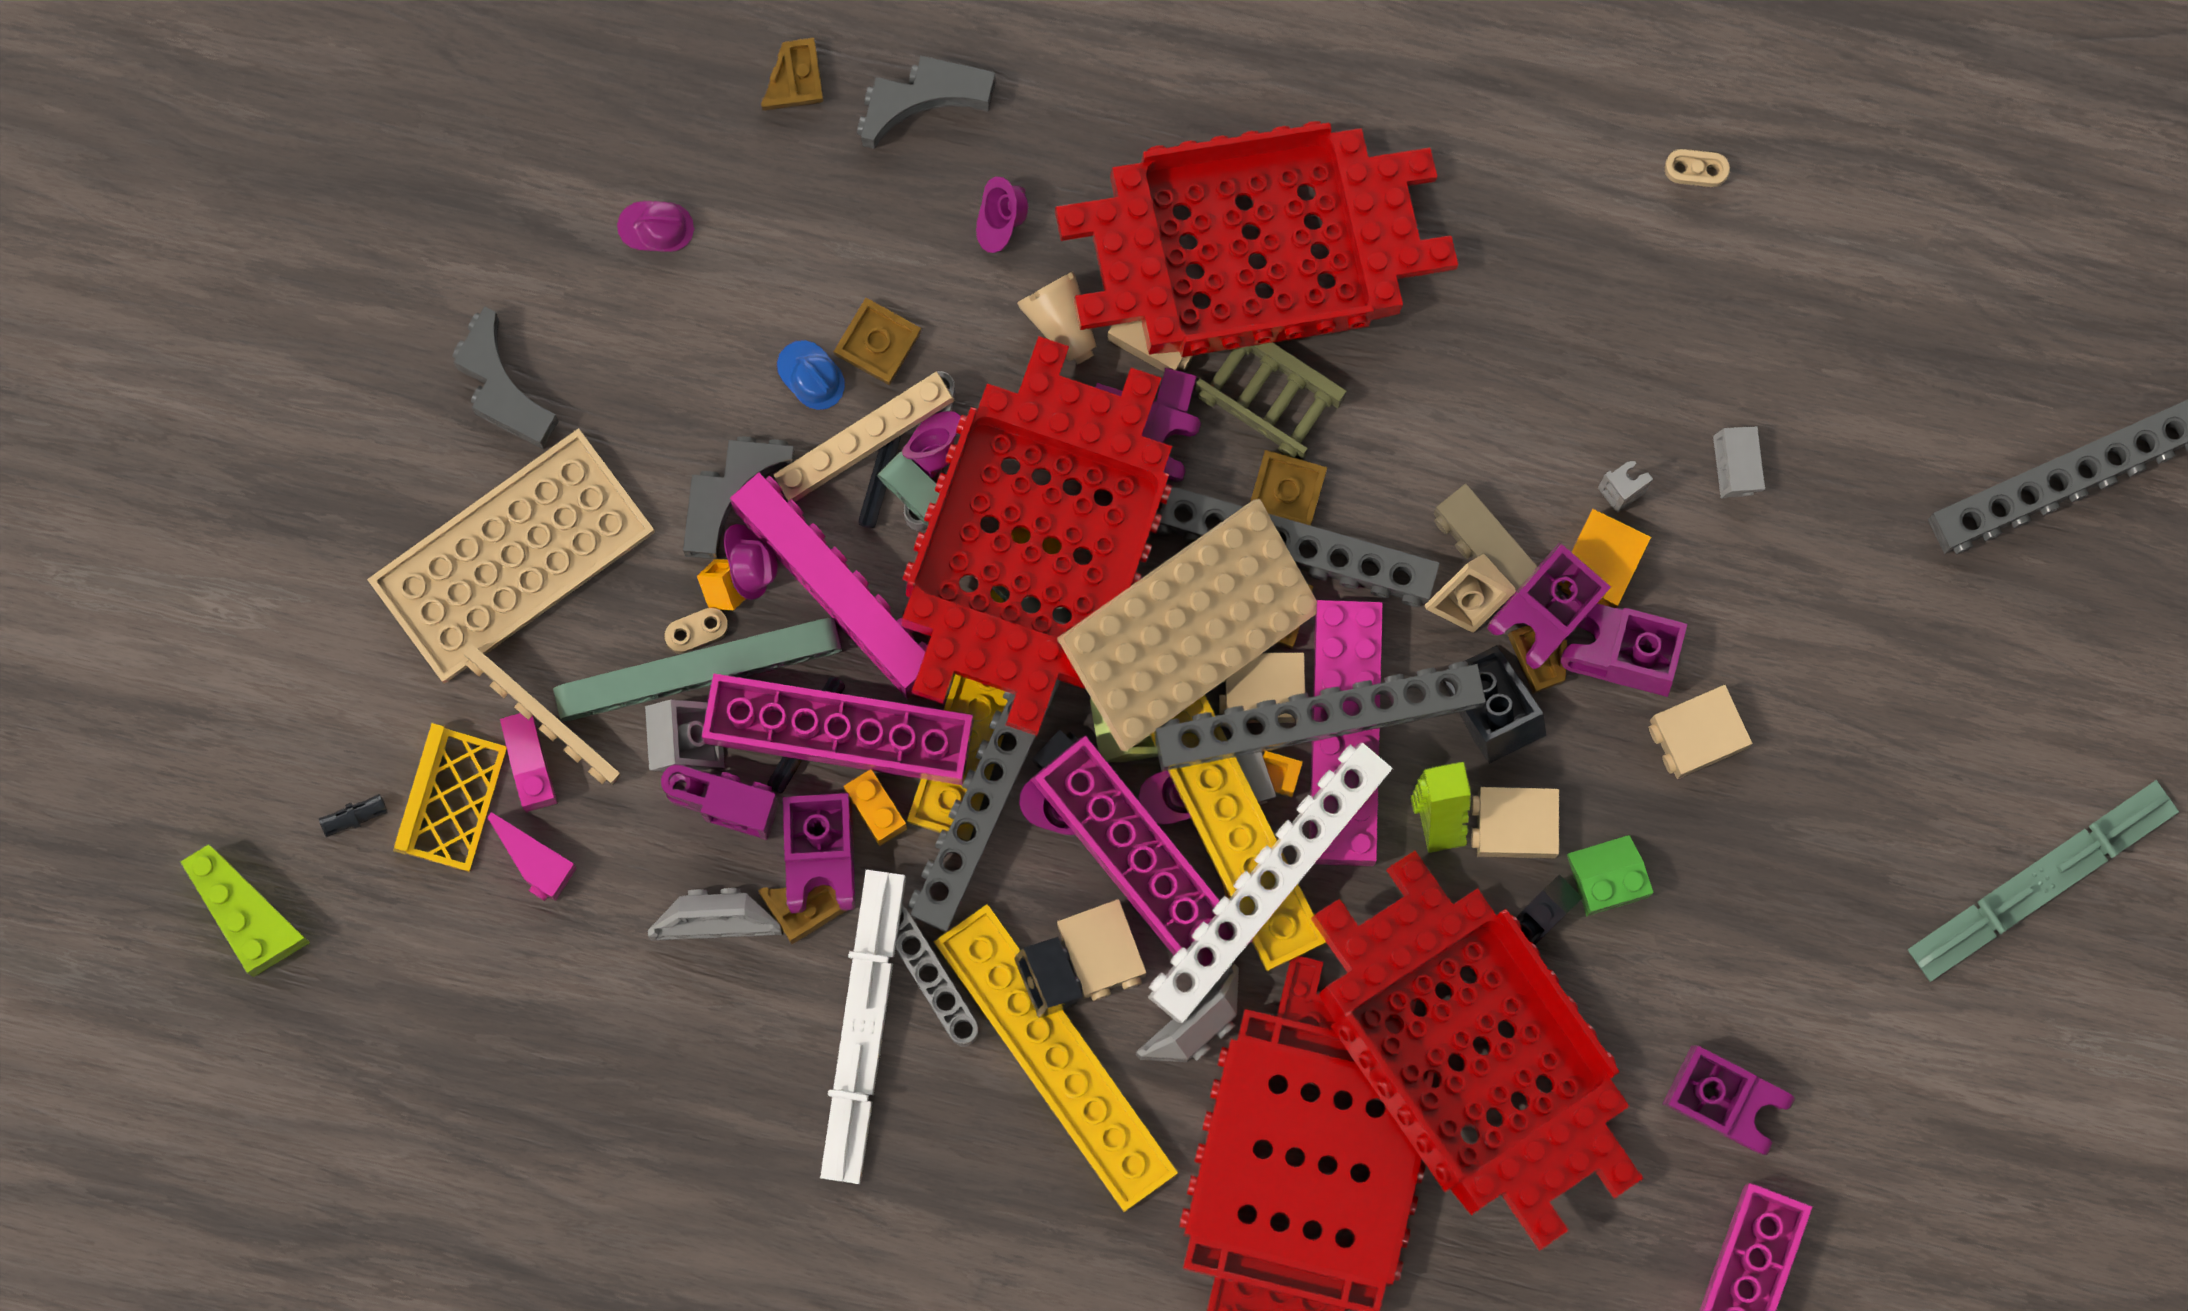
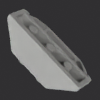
[648,888,782,941]
[1136,964,1239,1062]

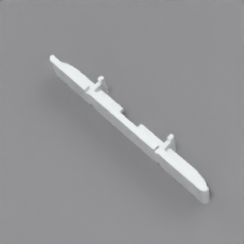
[820,870,906,1184]

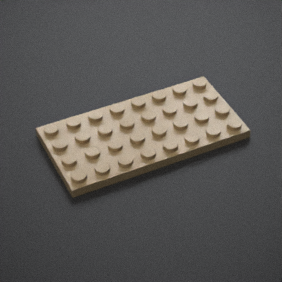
[367,428,655,684]
[1057,499,1317,751]

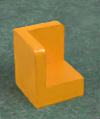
[697,559,746,610]
[1263,751,1303,798]

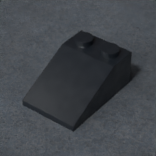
[1443,645,1547,764]

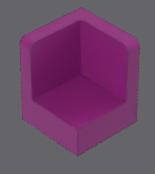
[1156,368,1196,413]

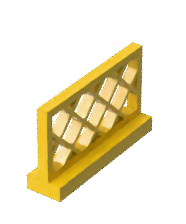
[393,723,507,872]

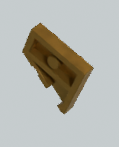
[761,38,823,111]
[1508,625,1567,694]
[758,885,847,944]

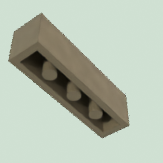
[1434,483,1537,605]

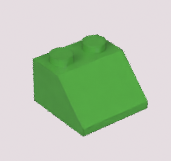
[1567,835,1654,916]

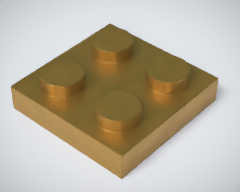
[833,298,922,386]
[1250,450,1327,526]

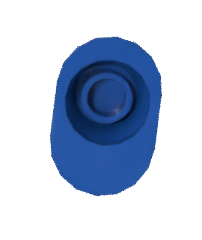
[777,340,845,410]

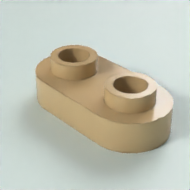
[1665,149,1730,187]
[665,608,728,654]

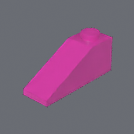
[500,713,558,813]
[487,812,577,901]

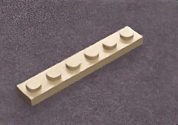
[773,371,955,502]
[463,644,621,785]

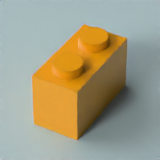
[843,769,907,846]

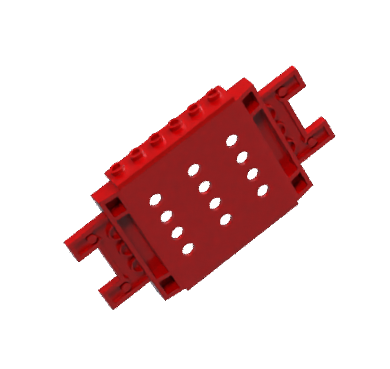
[1055,121,1458,357]
[901,336,1172,736]
[1310,851,1643,1251]
[1179,956,1435,1311]

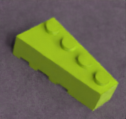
[1411,762,1471,853]
[180,844,310,977]

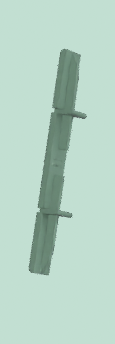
[1907,780,2179,982]

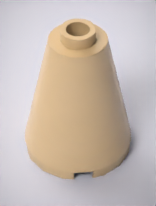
[1017,271,1097,365]

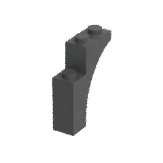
[857,56,996,149]
[453,306,559,449]
[683,436,795,560]

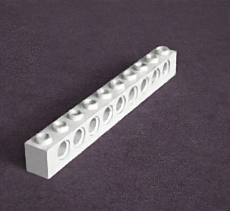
[1148,743,1393,1023]

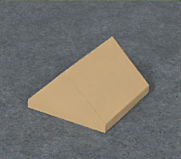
[1425,554,1516,633]

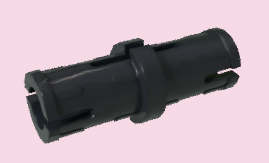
[319,794,388,838]

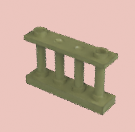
[1195,343,1346,460]

